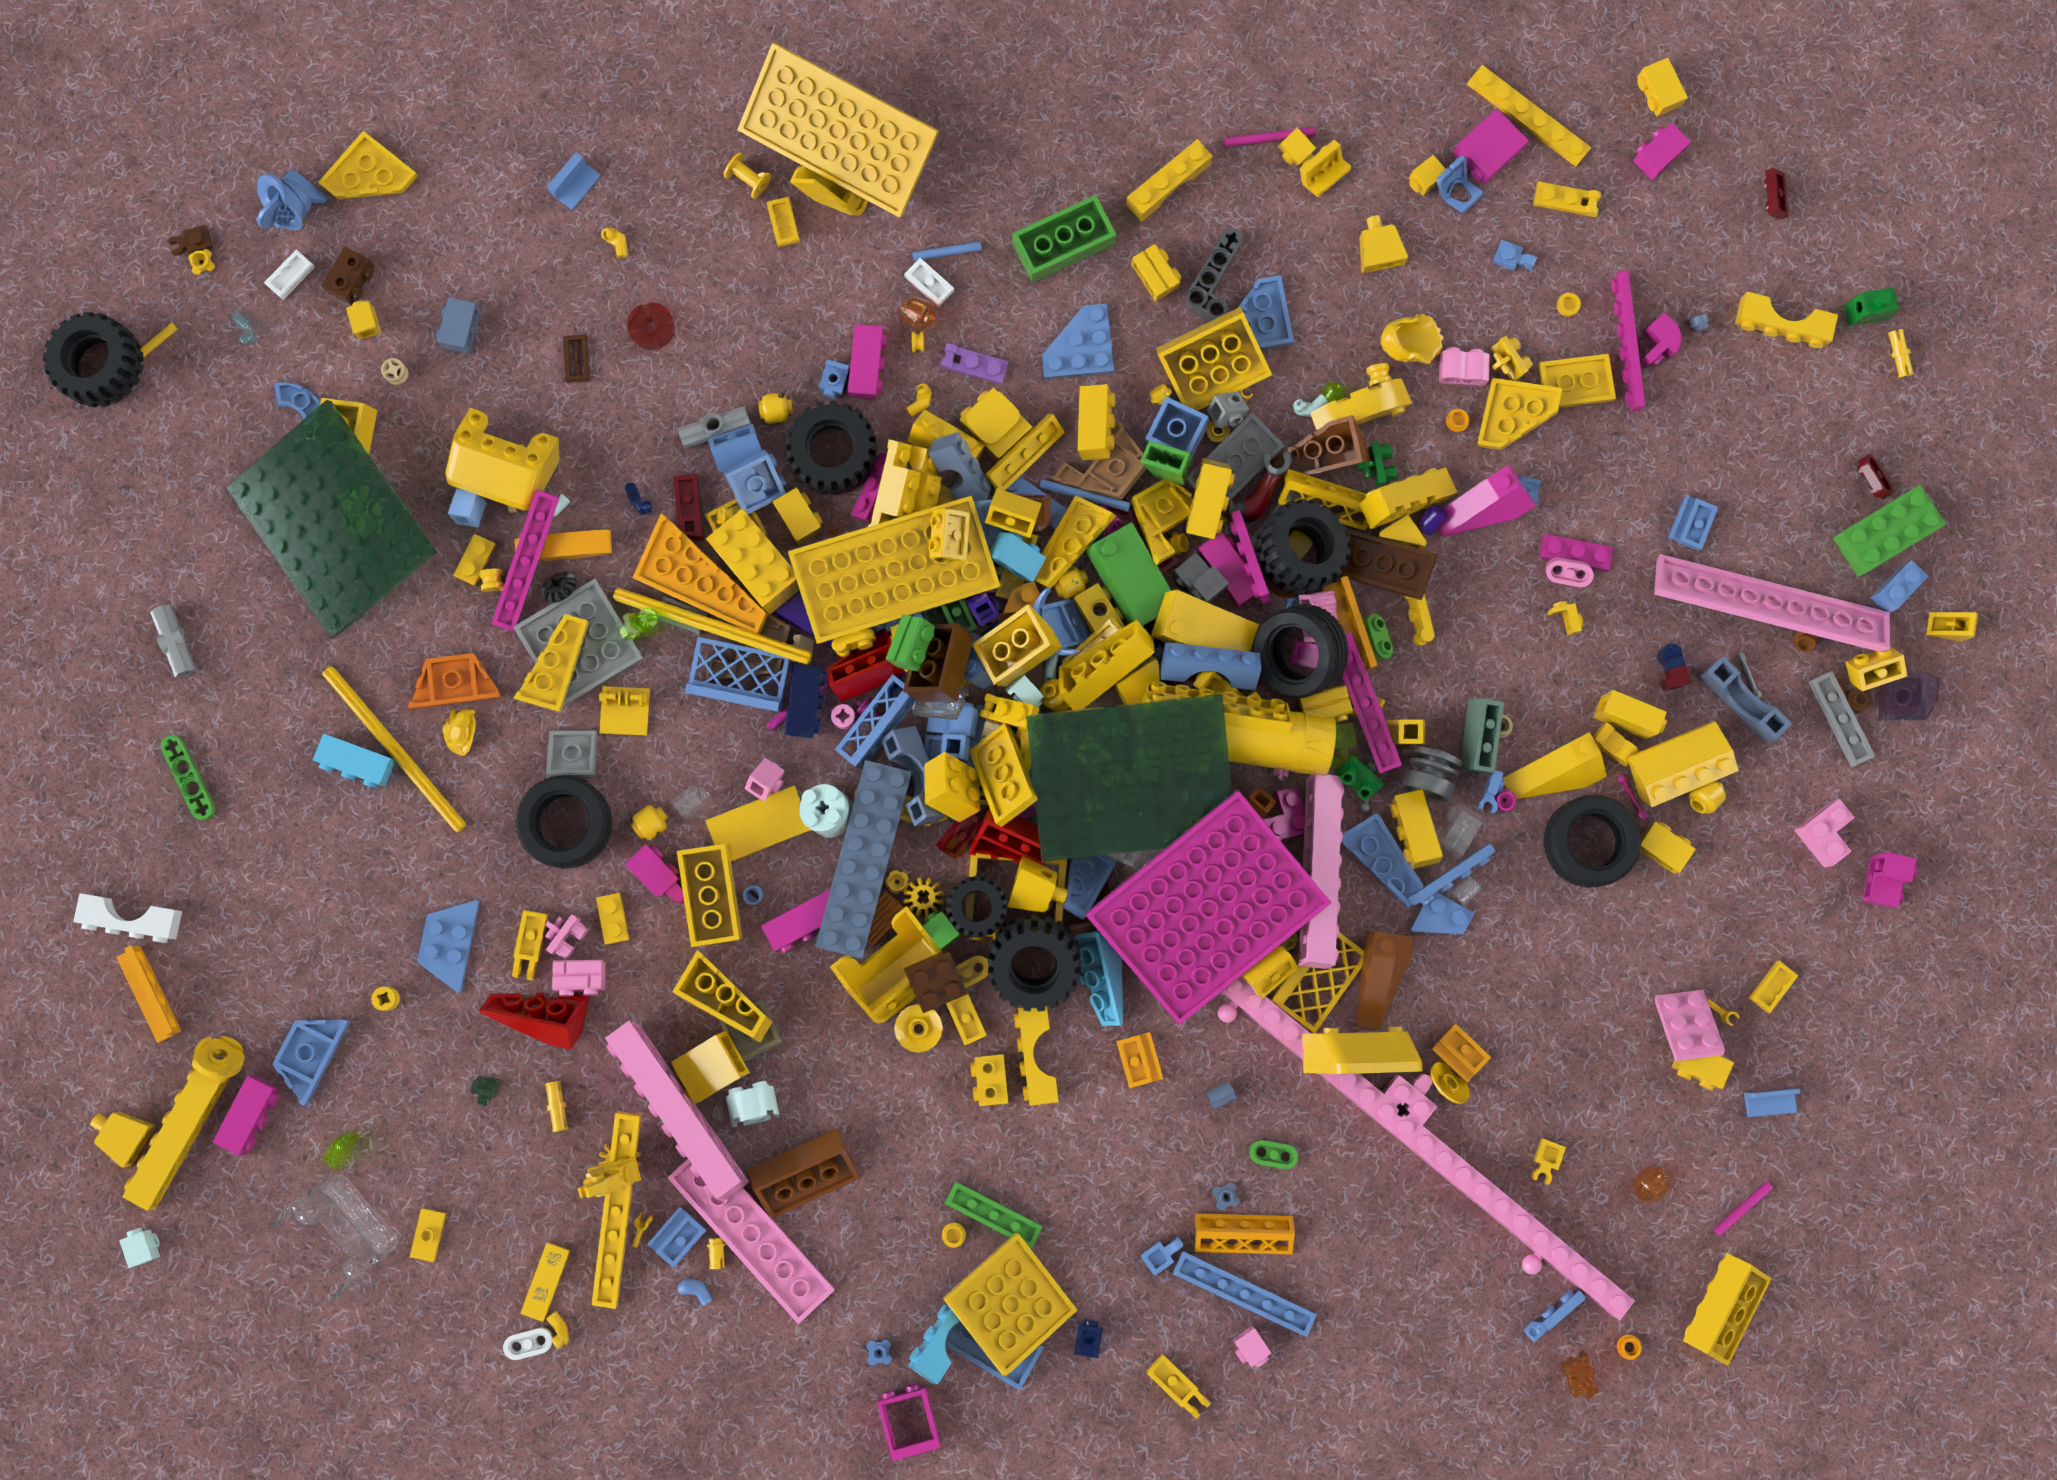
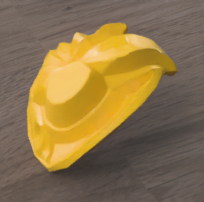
[442,709,476,756]

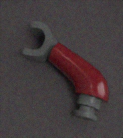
[1229,450,1292,523]

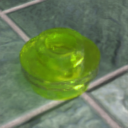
[1322,382,1345,402]

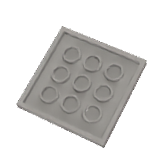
[513,579,644,708]

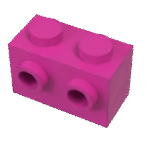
[1633,123,1691,180]

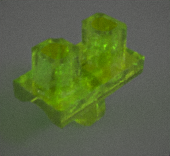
[618,608,659,641]

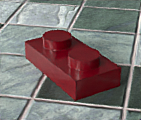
[1764,168,1788,219]
[936,814,983,860]

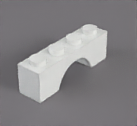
[73,893,182,943]

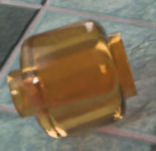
[900,296,937,330]
[1633,1166,1670,1203]

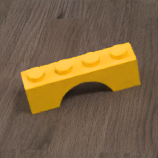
[1126,139,1213,222]
[1735,291,1838,348]
[1014,1006,1059,1106]

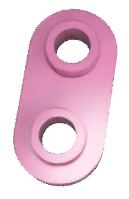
[1545,557,1594,587]

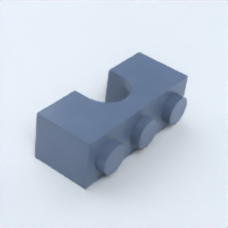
[928,432,991,502]

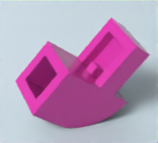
[1640,312,1681,368]

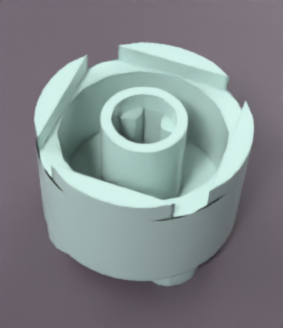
[799,784,853,838]
[725,1081,780,1127]

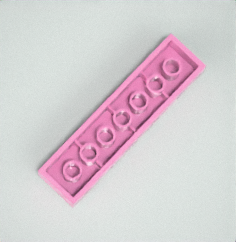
[605,1021,749,1200]

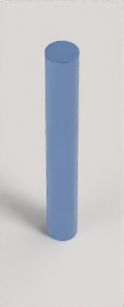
[912,241,982,261]

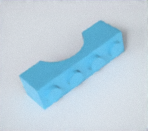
[908,1284,960,1385]

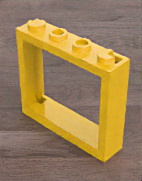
[966,853,1067,941]

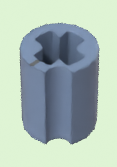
[1205,1081,1237,1110]

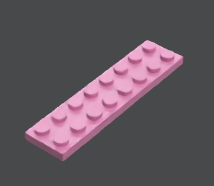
[667,1159,835,1324]

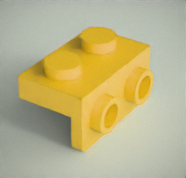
[1300,140,1351,197]

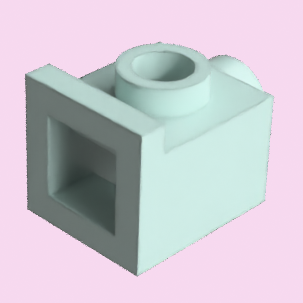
[1005,675,1044,707]

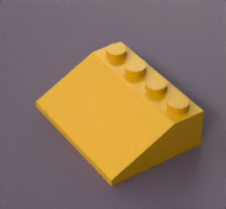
[1156,307,1272,411]

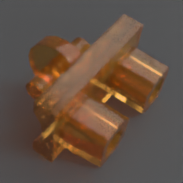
[1561,1350,1599,1399]

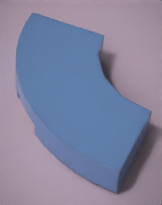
[274,382,321,425]

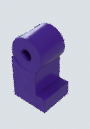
[965,592,999,627]

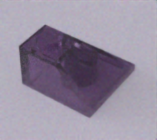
[1878,672,1940,721]

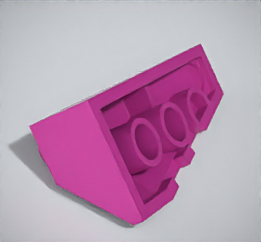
[1437,465,1536,537]

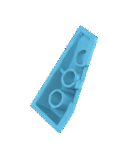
[1074,930,1123,1026]

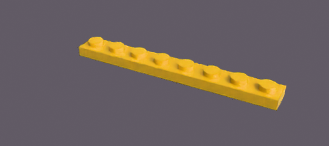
[592,1111,642,1309]

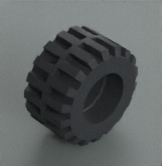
[946,876,1007,938]

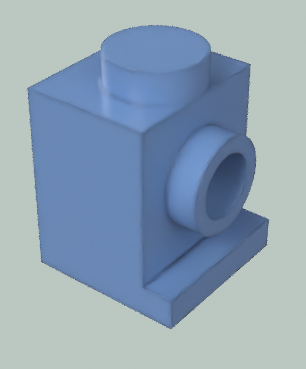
[819,359,850,399]

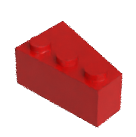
[826,628,906,702]
[968,807,1057,866]

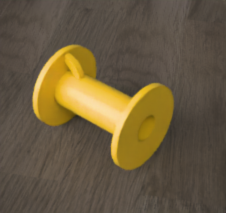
[724,152,772,199]

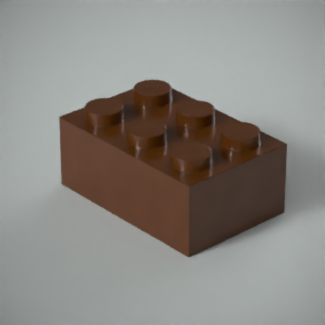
[903,624,974,702]

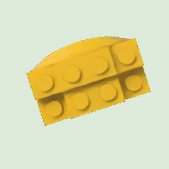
[868,439,942,527]

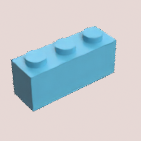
[313,734,396,789]

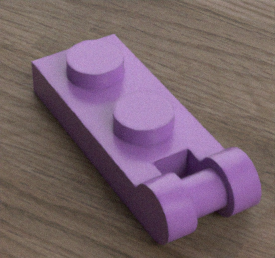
[940,344,1009,385]

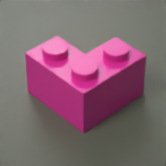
[1862,852,1918,908]

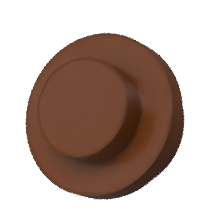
[1793,631,1818,652]

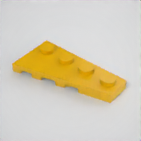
[1034,495,1116,589]
[513,614,589,713]

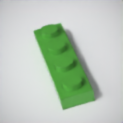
[945,1181,1043,1249]

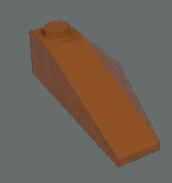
[1270,415,1370,483]
[1355,931,1414,1030]

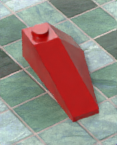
[479,992,589,1050]

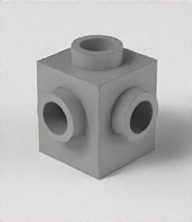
[1207,391,1249,428]

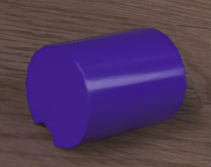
[1416,504,1447,536]

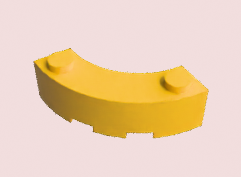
[1310,378,1412,430]

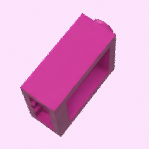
[877,1383,941,1462]

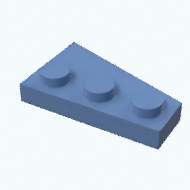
[1063,836,1117,920]

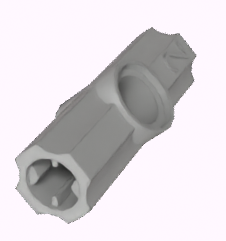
[678,406,751,449]
[150,604,197,678]

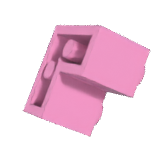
[1794,799,1855,868]

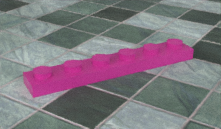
[1611,270,1645,412]
[491,489,560,632]
[1342,632,1403,774]

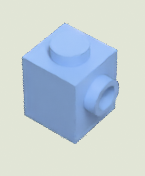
[448,488,487,527]

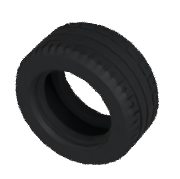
[1253,604,1349,699]
[516,775,613,869]
[1543,795,1642,888]

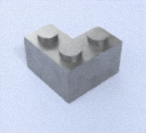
[1173,553,1229,604]

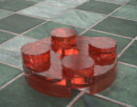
[627,302,675,350]

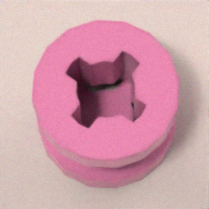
[831,704,856,730]

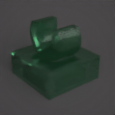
[471,1075,502,1106]

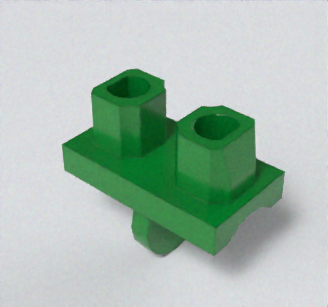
[1356,441,1398,488]
[1335,756,1384,801]

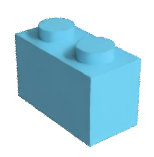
[989,532,1046,582]

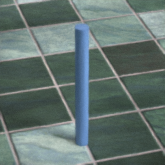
[1039,479,1131,512]

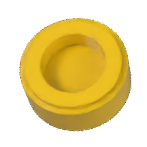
[1556,293,1581,317]

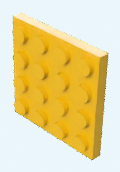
[943,1233,1077,1377]

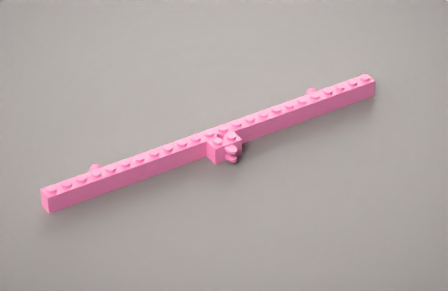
[1218,976,1635,1320]

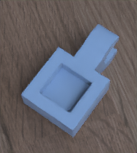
[1492,240,1537,271]
[1478,770,1505,814]
[1140,1236,1184,1276]

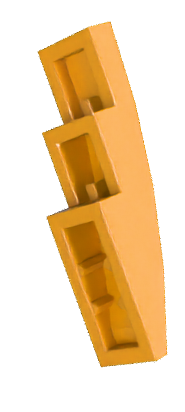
[514,529,612,561]

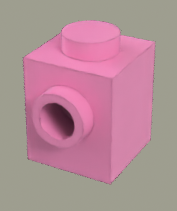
[745,758,784,802]
[1232,1325,1271,1367]

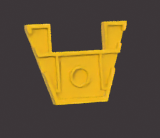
[1131,479,1227,565]

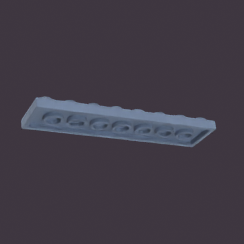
[815,760,912,959]

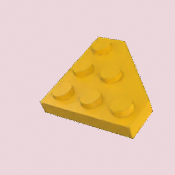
[318,131,418,200]
[1477,378,1563,450]

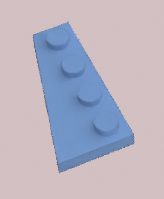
[1341,813,1424,907]
[945,1322,1044,1391]

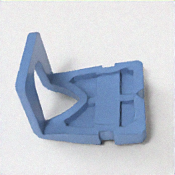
[1437,155,1483,214]

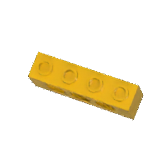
[1073,583,1125,633]

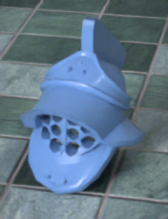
[256,170,327,231]

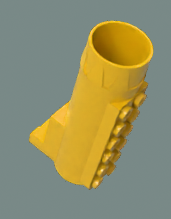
[1131,681,1336,784]

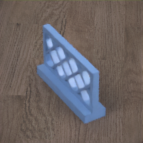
[685,637,791,712]

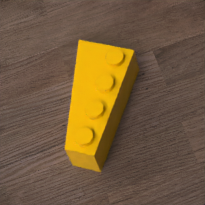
[1359,467,1458,529]
[672,950,772,1043]

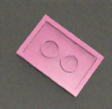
[1655,990,1725,1061]

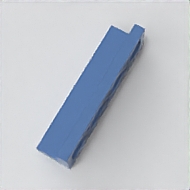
[835,674,917,769]

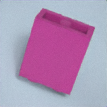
[1453,109,1529,184]

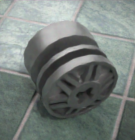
[1402,746,1462,802]

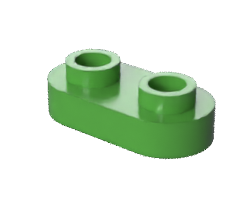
[1363,613,1393,661]
[1249,1140,1298,1169]

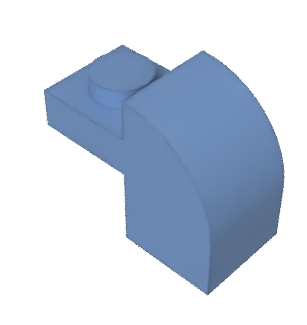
[924,733,971,763]

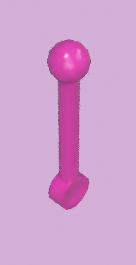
[1617,775,1647,819]

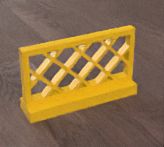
[1267,932,1364,1034]

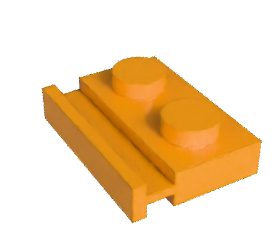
[1431,1024,1491,1083]
[1116,1032,1163,1088]

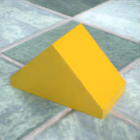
[1377,514,1427,550]
[1926,612,1978,642]

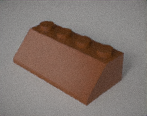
[747,1128,860,1219]

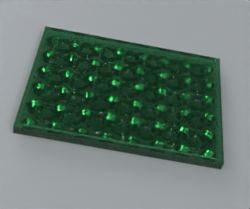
[226,400,437,638]
[1026,694,1232,862]

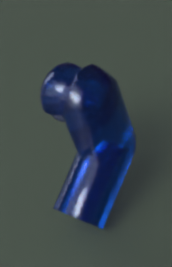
[624,483,652,515]

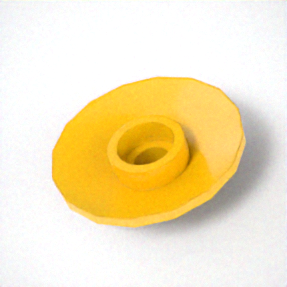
[894,1004,943,1053]
[1431,1062,1470,1104]

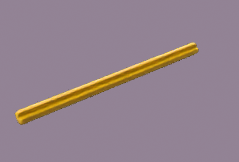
[613,588,812,664]
[322,666,466,832]

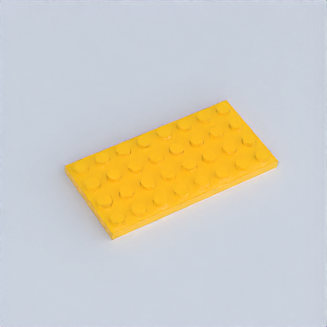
[738,43,939,218]
[788,495,1001,644]

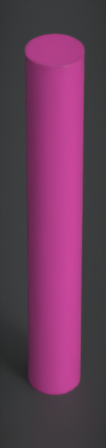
[1713,1181,1773,1237]

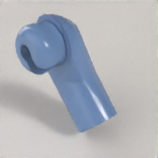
[677,1278,713,1306]

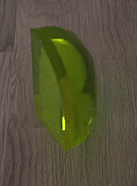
[321,1132,361,1171]

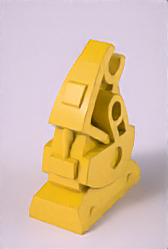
[578,1157,641,1198]

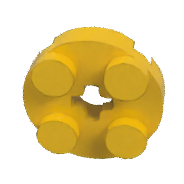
[192,1036,245,1082]

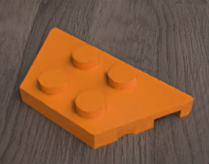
[408,653,502,710]

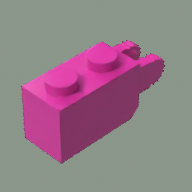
[625,844,684,904]

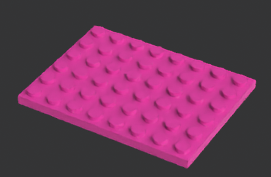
[1086,790,1331,1025]

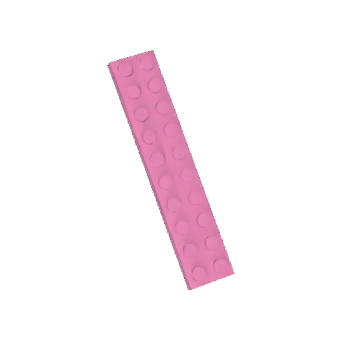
[1654,554,1890,651]

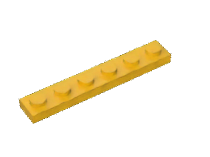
[1467,65,1591,167]

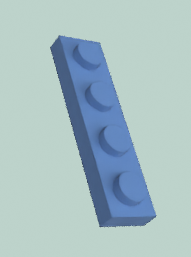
[1408,844,1496,905]

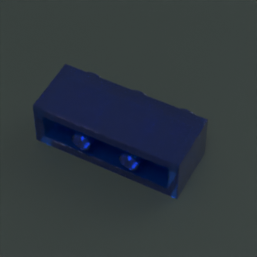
[783,662,826,738]

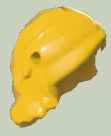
[1380,314,1443,365]

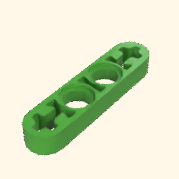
[161,735,216,821]

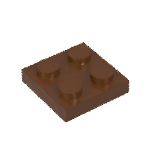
[904,949,968,1013]

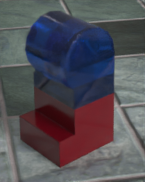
[1657,644,1691,691]

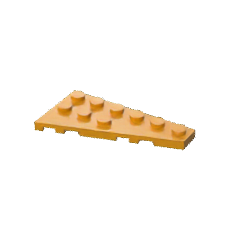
[632,513,768,634]

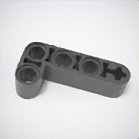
[1185,228,1242,322]

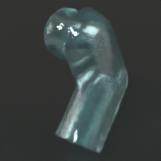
[231,311,256,346]

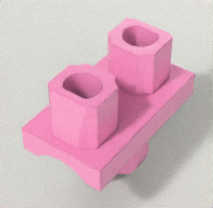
[545,914,589,959]

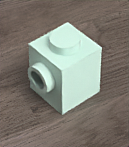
[119,1227,160,1268]

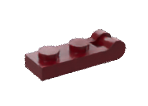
[673,474,704,541]

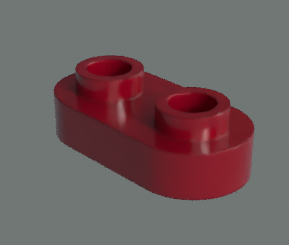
[1857,454,1894,499]

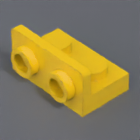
[929,508,970,561]

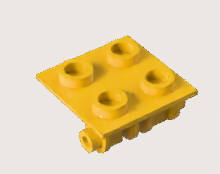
[599,686,650,736]

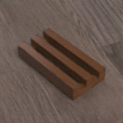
[563,334,590,383]

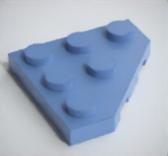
[1238,275,1294,350]
[1042,303,1114,379]

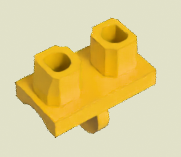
[1490,335,1533,381]

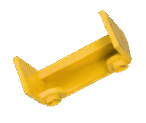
[1302,1027,1422,1074]

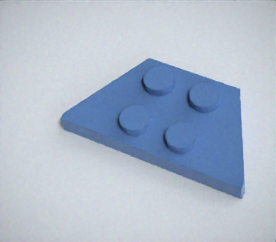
[417,900,480,993]
[272,1020,351,1106]

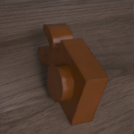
[168,225,213,256]

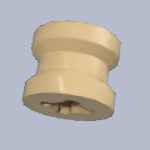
[381,358,409,385]

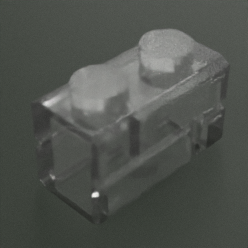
[1436,804,1485,861]

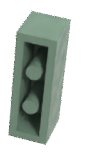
[1459,698,1504,773]

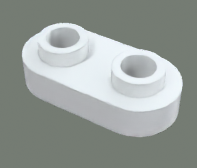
[503,1327,553,1360]

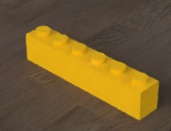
[122,1068,230,1211]

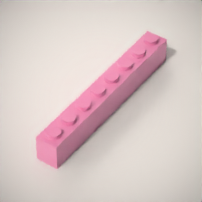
[1299,774,1344,969]

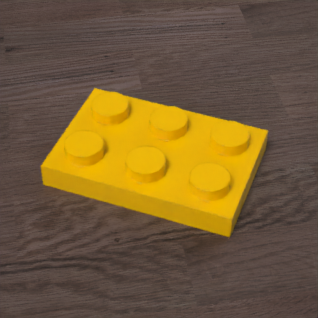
[1538,354,1616,408]

